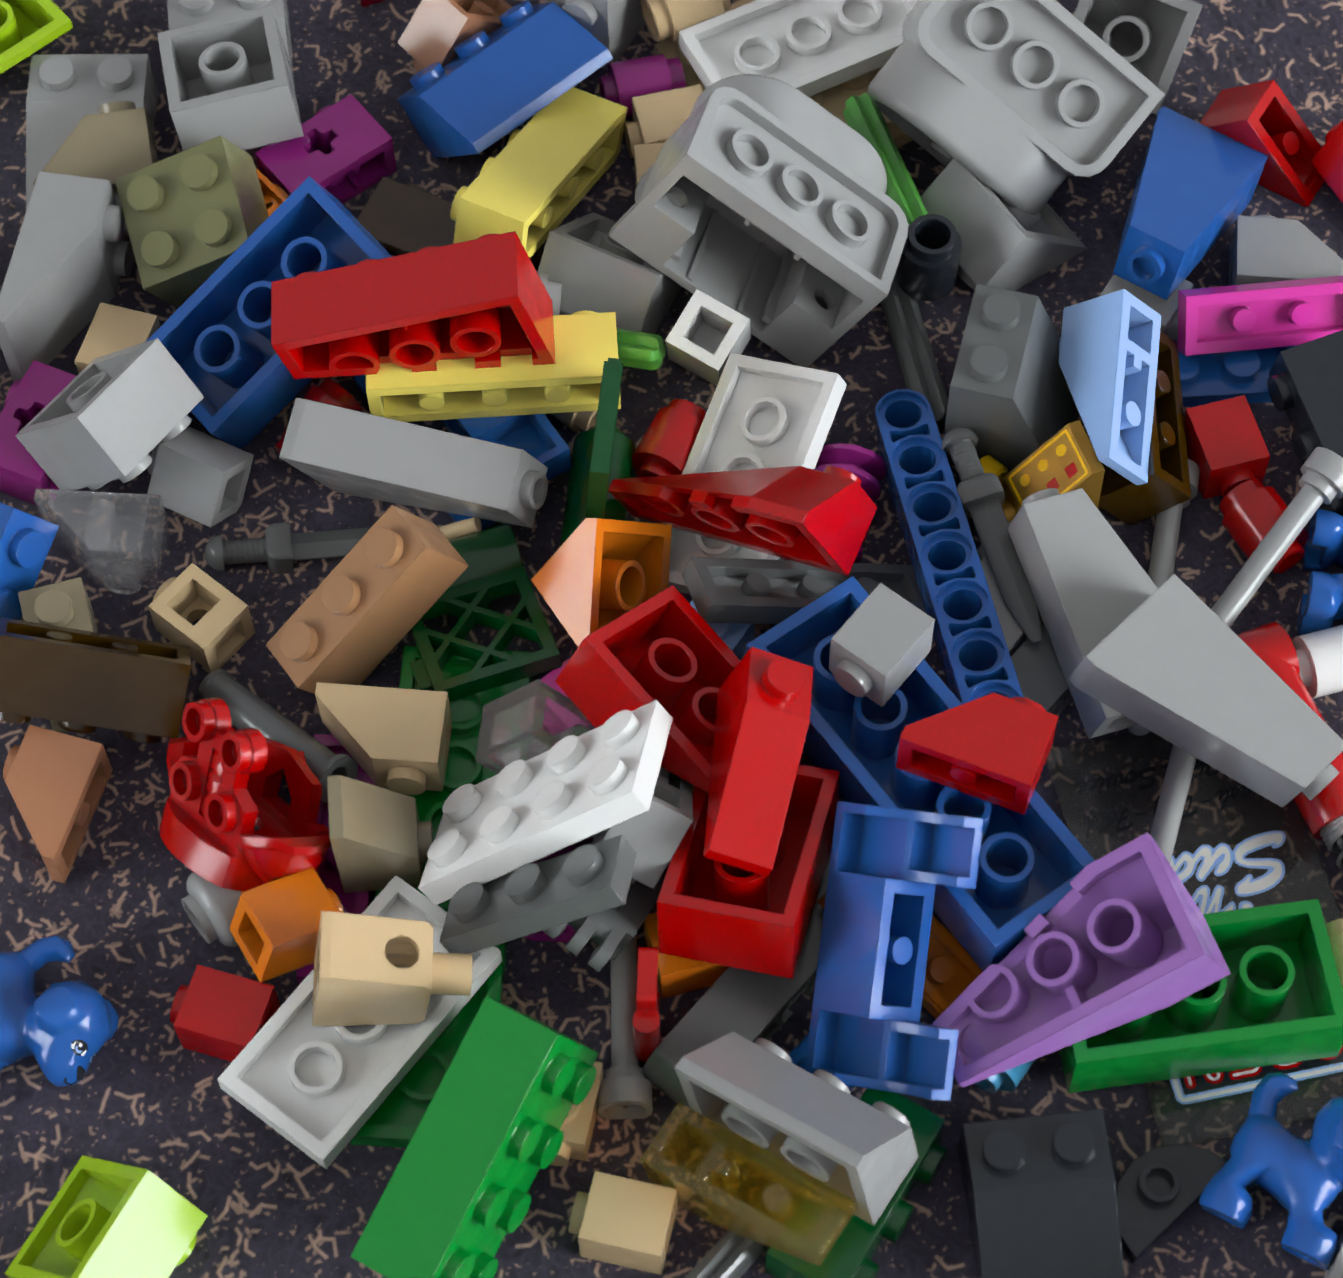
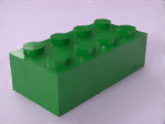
[1059,899,1343,1093]
[350,996,599,1278]

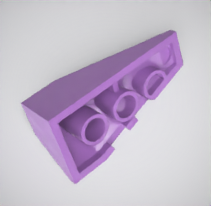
[932,833,1231,1088]

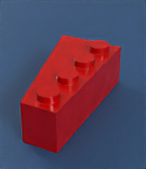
[271,231,556,379]

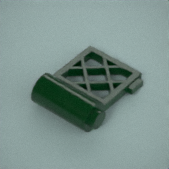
[559,358,635,548]
[410,523,562,702]

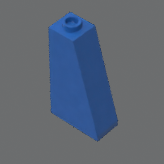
[1113,106,1268,300]

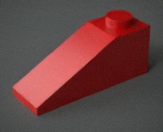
[703,646,813,876]

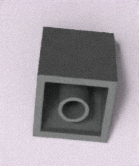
[943,283,1079,473]

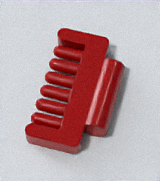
[632,947,661,1062]

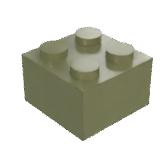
[115,135,269,307]

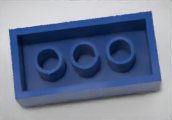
[146,176,392,449]

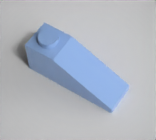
[1058,289,1161,486]

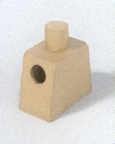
[312,911,472,1026]

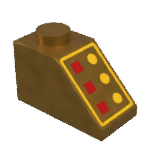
[1001,420,1105,523]

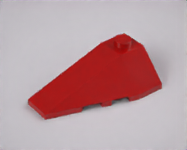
[608,466,878,576]

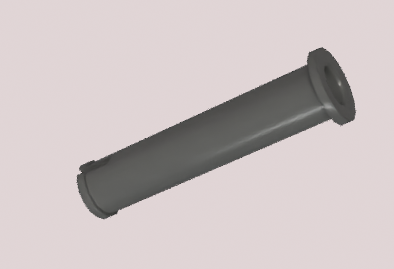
[198,669,358,803]

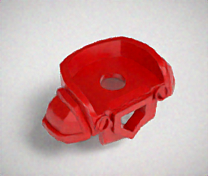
[159,697,332,892]

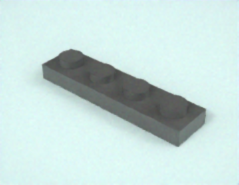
[682,557,926,624]

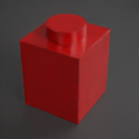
[1184,395,1271,499]
[170,964,281,1062]

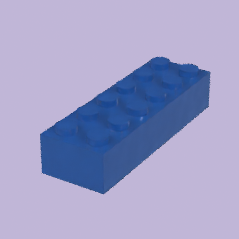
[746,576,1095,971]

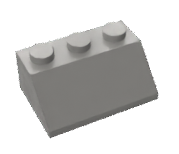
[675,1031,919,1226]

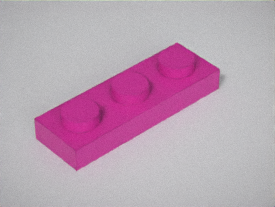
[1178,275,1343,356]

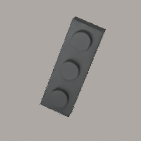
[439,835,637,954]

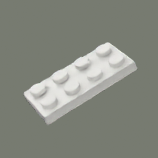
[679,0,918,97]
[669,353,847,594]
[418,700,673,905]
[217,875,502,1169]

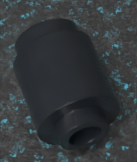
[896,214,962,301]

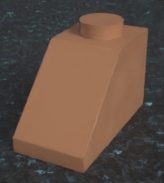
[398,0,512,71]
[3,724,113,884]

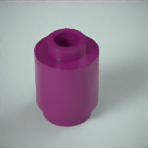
[599,54,686,120]

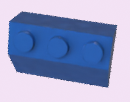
[397,0,613,158]

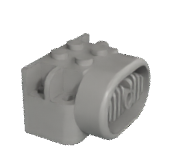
[868,0,1165,214]
[608,74,909,367]

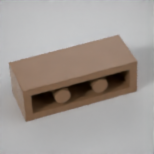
[266,505,469,694]

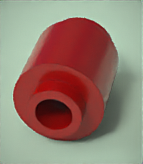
[632,399,706,478]
[1219,479,1309,574]

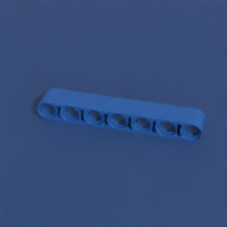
[875,389,1023,704]

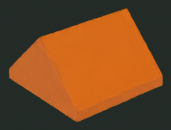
[531,518,672,647]

